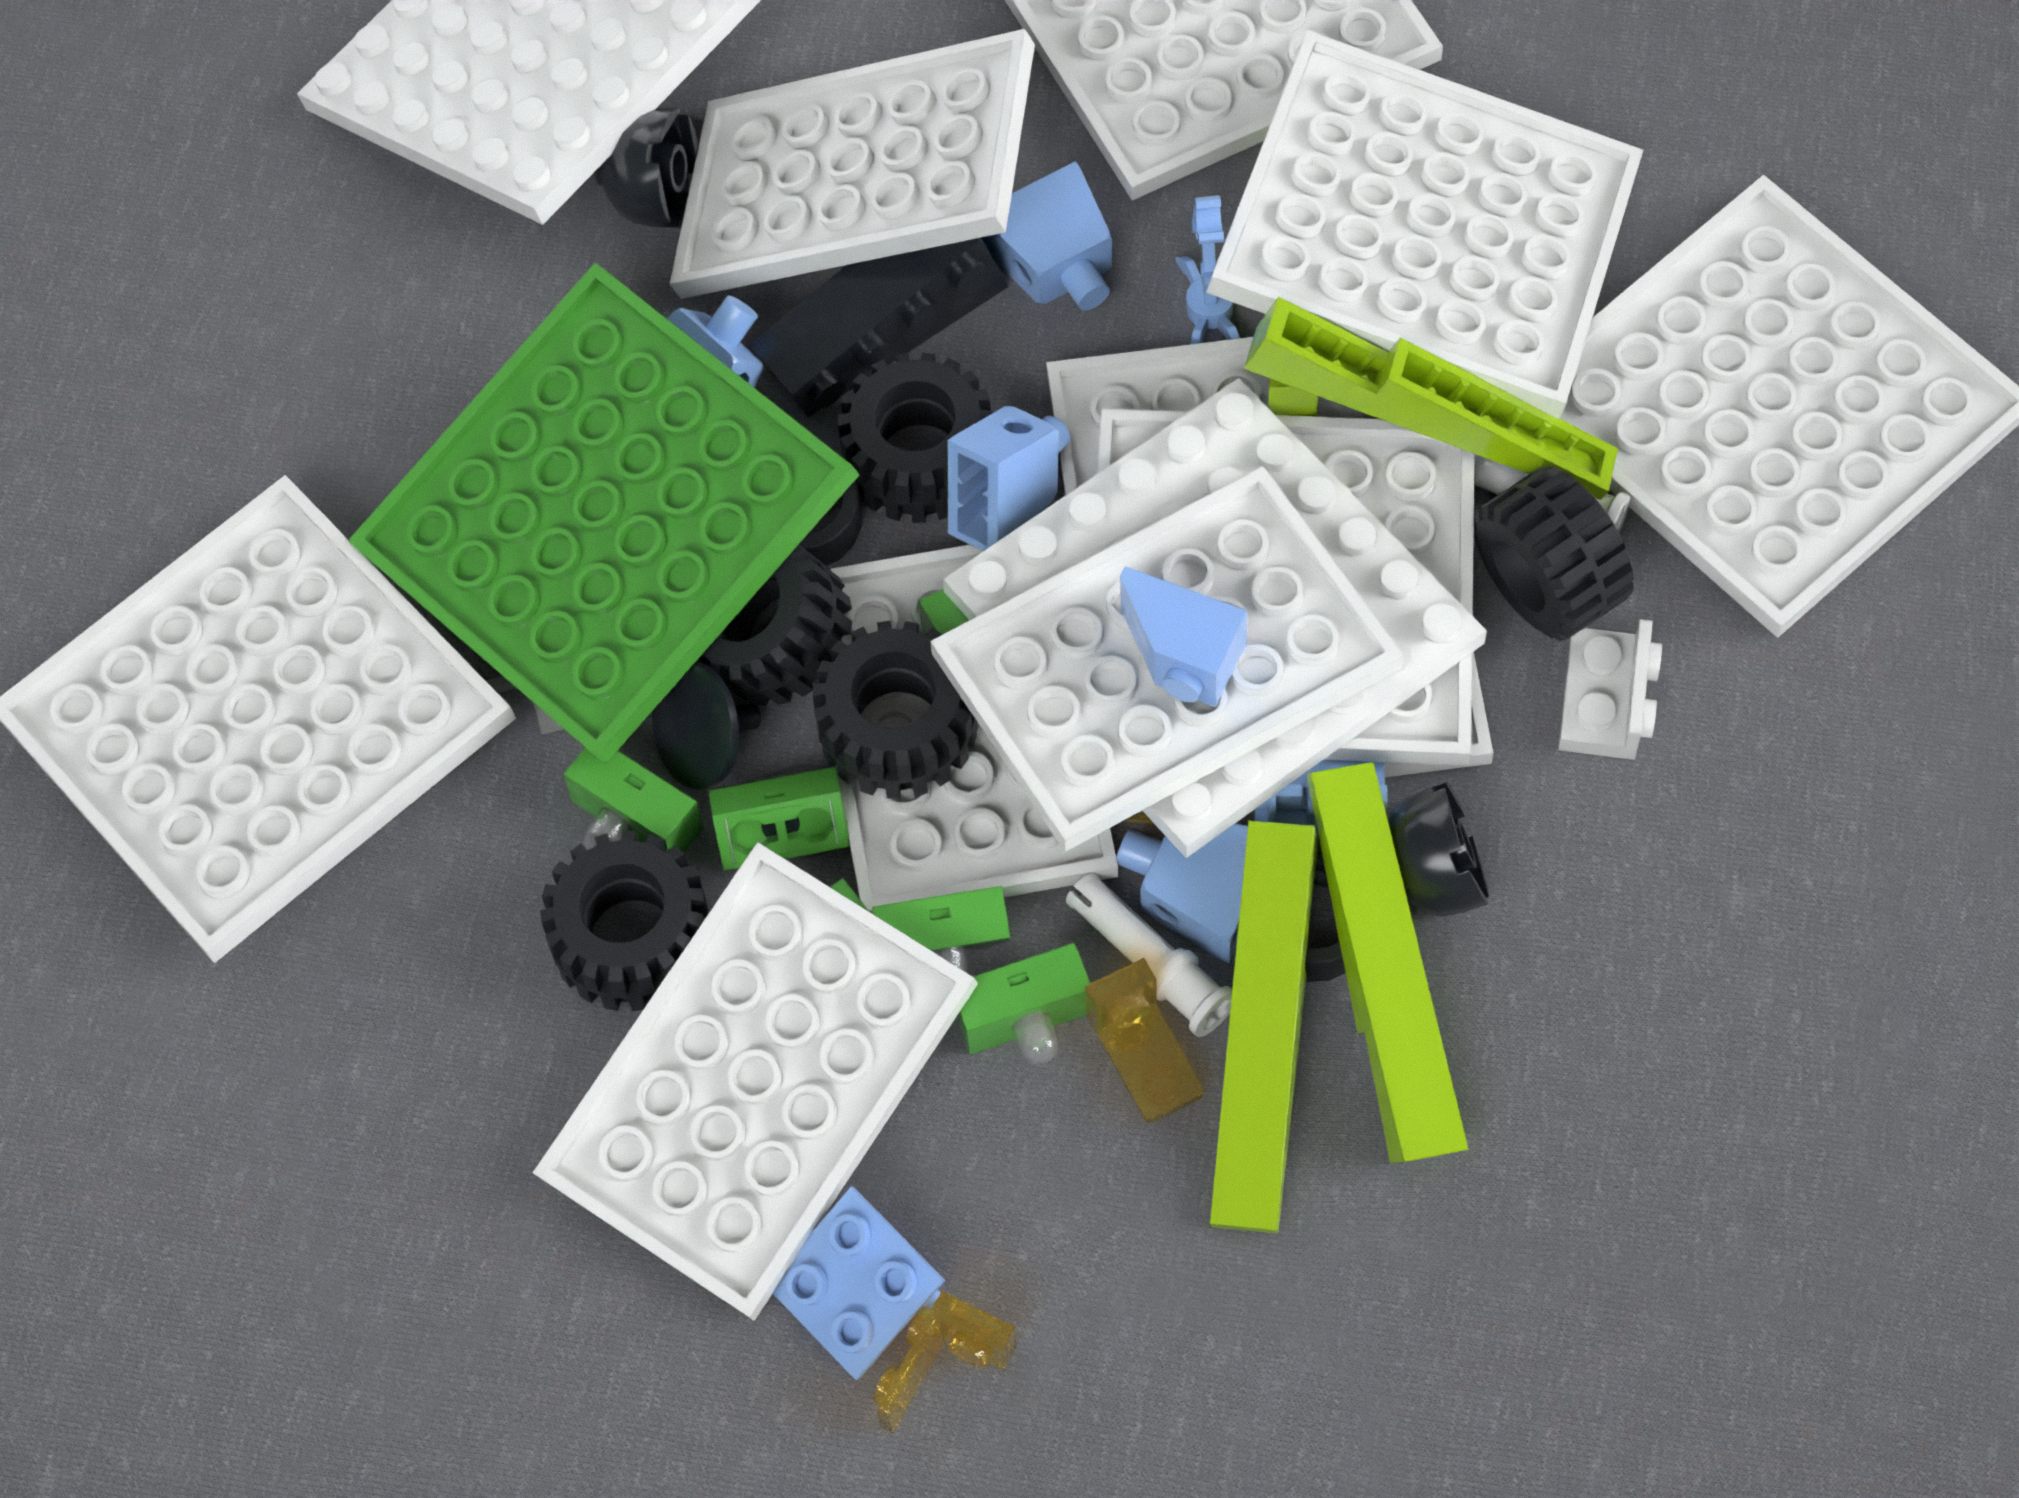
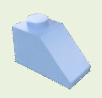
[1120,566,1247,707]

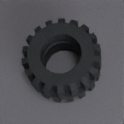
[838,352,993,523]
[1474,466,1634,641]
[696,545,853,706]
[812,621,977,799]
[540,831,709,1011]

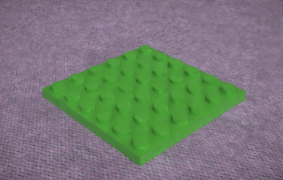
[348,262,859,764]

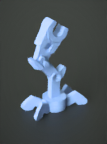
[1175,195,1240,344]

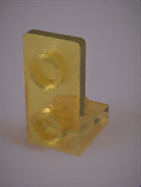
[1085,958,1204,1124]
[873,1291,1017,1433]

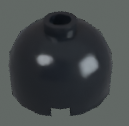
[595,108,698,228]
[1387,782,1489,916]

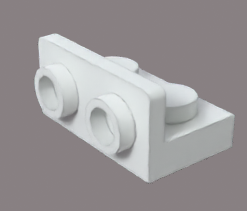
[1558,619,1662,760]

